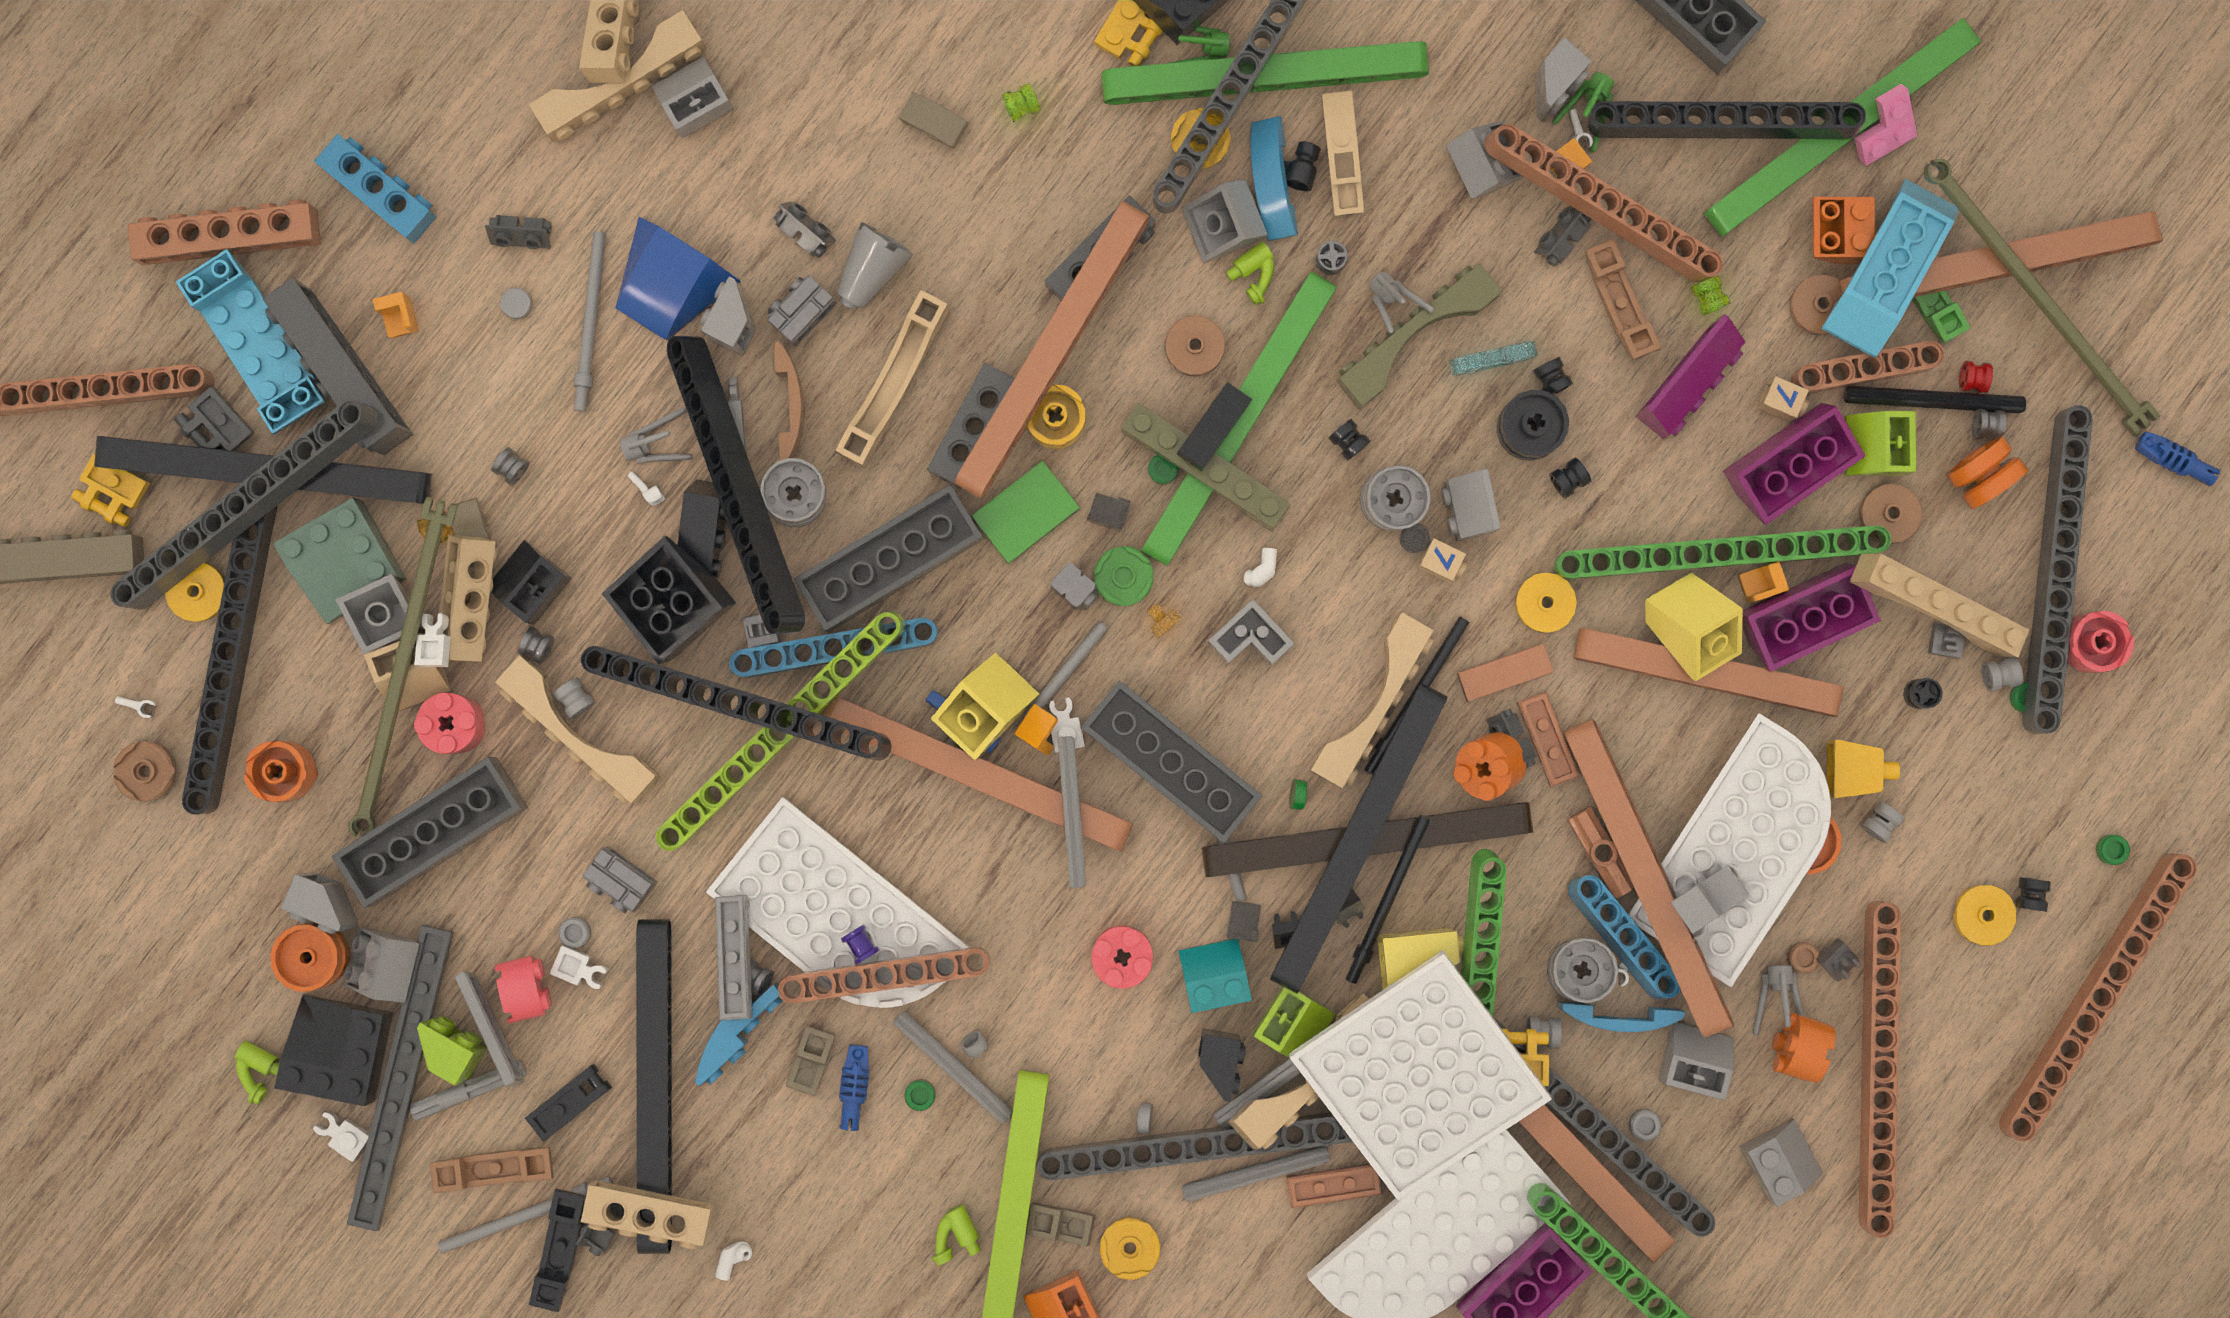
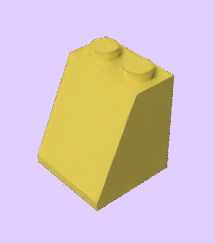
[1645,572,1743,681]
[931,653,1039,760]
[1377,928,1464,990]

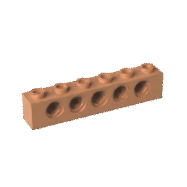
[128,200,321,265]

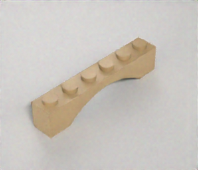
[528,10,706,142]
[835,290,950,469]
[1850,553,2029,658]
[1309,612,1434,789]
[495,655,660,804]
[1228,993,1369,1149]

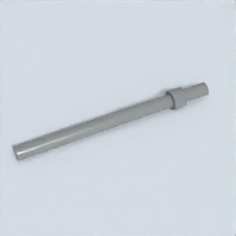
[573,232,606,412]
[438,1176,613,1253]

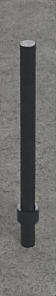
[1364,616,1470,776]
[1346,814,1431,984]

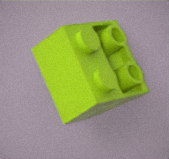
[1844,411,1916,476]
[1252,986,1336,1058]
[417,1016,487,1086]

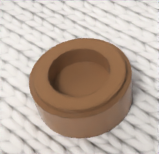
[1787,942,1820,973]

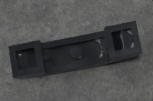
[529,1188,586,1312]

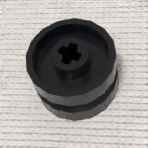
[1496,390,1569,461]

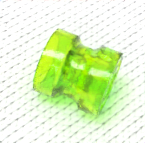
[1001,83,1041,122]
[1691,275,1731,316]

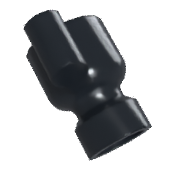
[1284,141,1321,192]

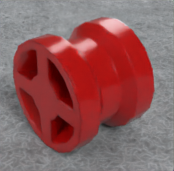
[1959,361,1993,393]

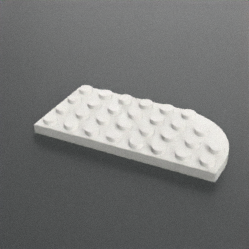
[1628,713,1831,987]
[706,797,970,1008]
[1306,1129,1571,1318]

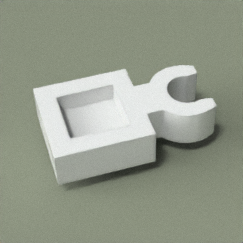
[414,613,451,667]
[1049,697,1085,753]
[550,945,609,989]
[313,1111,369,1162]

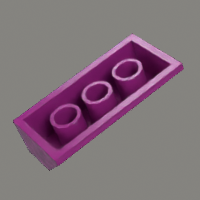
[1635,314,1746,439]
[1723,403,1865,525]
[1742,563,1881,672]
[1456,1223,1593,1318]

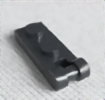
[525,1063,612,1142]

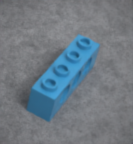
[314,134,437,244]

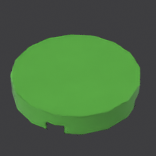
[1094,546,1154,606]

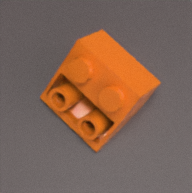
[1812,197,1875,264]
[1023,1269,1101,1318]

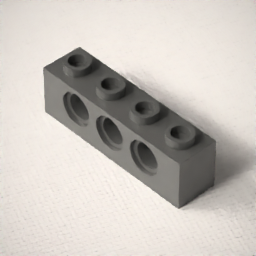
[1044,195,1155,301]
[927,362,1015,489]

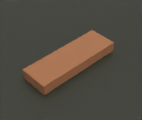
[1457,644,1554,702]
[1517,691,1580,787]
[1286,1164,1382,1208]

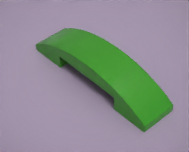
[1912,291,1971,343]

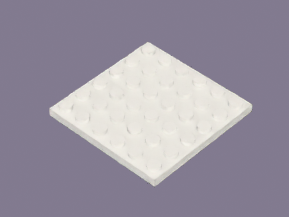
[1289,950,1552,1200]

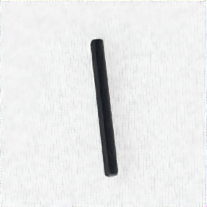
[1844,386,2026,413]

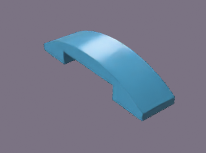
[1251,116,1298,241]
[1557,1001,1685,1032]

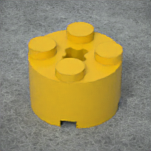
[1027,385,1086,449]

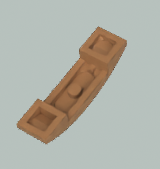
[1585,239,1661,360]
[774,342,805,461]
[430,1147,554,1193]

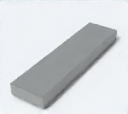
[715,895,752,1020]
[454,971,524,1087]

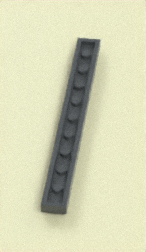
[347,925,454,1231]

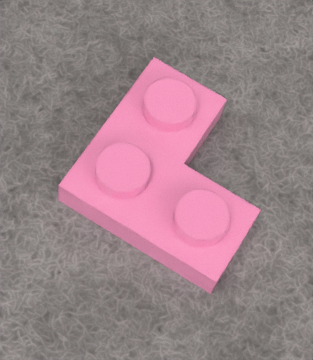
[1854,84,1917,166]

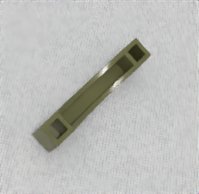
[1337,264,1503,410]
[1121,403,1290,533]

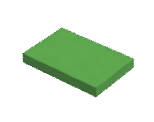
[972,460,1080,564]

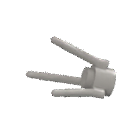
[1370,272,1434,333]
[620,407,692,464]
[1753,966,1804,1036]

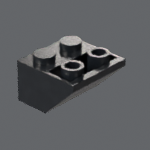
[491,540,572,625]
[1197,1028,1246,1102]

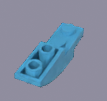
[695,983,783,1086]

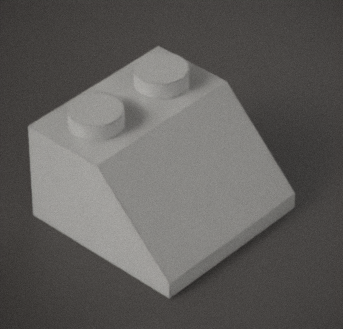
[1182,179,1268,263]
[1441,469,1501,541]
[335,573,422,655]
[1739,1119,1823,1207]

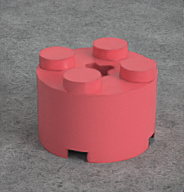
[2067,611,2134,673]
[414,693,485,755]
[1092,925,1153,989]
[495,955,552,1024]

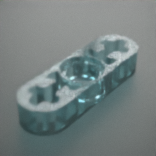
[1449,341,1538,376]

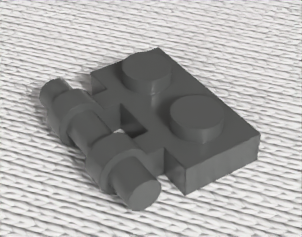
[174,387,255,451]

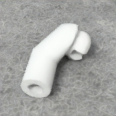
[1243,548,1277,588]

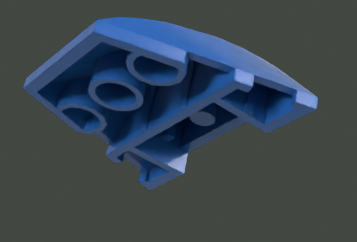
[615,217,741,341]

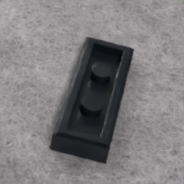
[1177,382,1252,471]

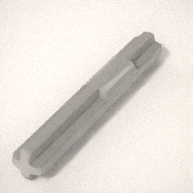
[410,1060,526,1121]

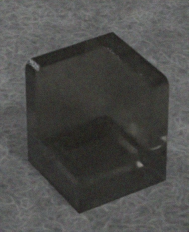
[1087,493,1131,532]
[1226,900,1261,942]

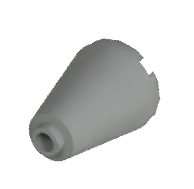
[837,222,913,310]

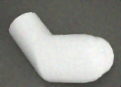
[715,1241,752,1281]

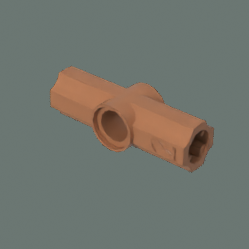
[1567,806,1634,899]

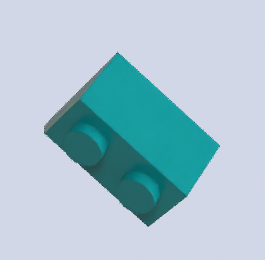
[1178,938,1252,1013]

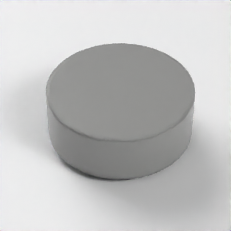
[500,288,533,320]
[559,917,591,948]
[1137,1102,1153,1134]
[1629,1109,1661,1141]

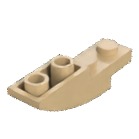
[1322,90,1365,216]

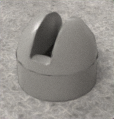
[961,1031,988,1058]

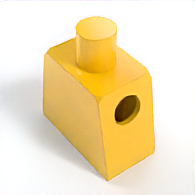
[1826,740,1900,798]

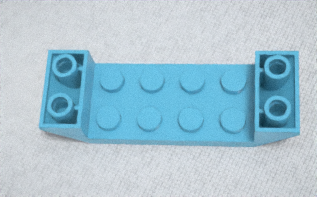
[1821,179,1958,358]
[176,249,326,435]

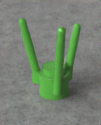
[1170,26,1229,63]
[1553,72,1615,153]

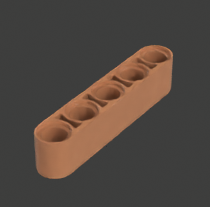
[1791,341,1945,394]

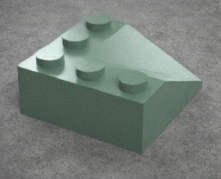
[273,498,407,624]

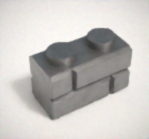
[766,275,837,347]
[1051,563,1098,611]
[582,846,657,913]

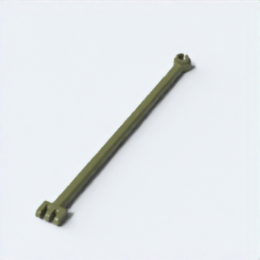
[1923,159,2160,437]
[349,497,458,837]

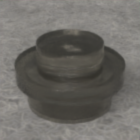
[1399,523,1430,553]

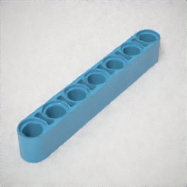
[729,618,939,678]

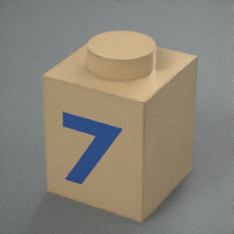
[1756,376,1809,422]
[1417,538,1467,583]

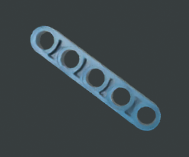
[1568,875,1680,999]

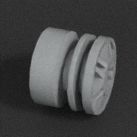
[760,458,826,528]
[1360,465,1431,531]
[1547,938,1618,1003]

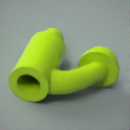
[1225,241,1274,305]
[234,1040,279,1105]
[931,1204,981,1266]

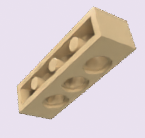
[579,0,639,83]
[439,535,497,662]
[581,1180,715,1249]

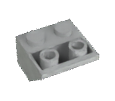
[1534,37,1592,121]
[652,56,734,139]
[1446,120,1525,199]
[700,276,756,357]
[281,872,358,934]
[344,926,419,1003]
[1658,1022,1733,1100]

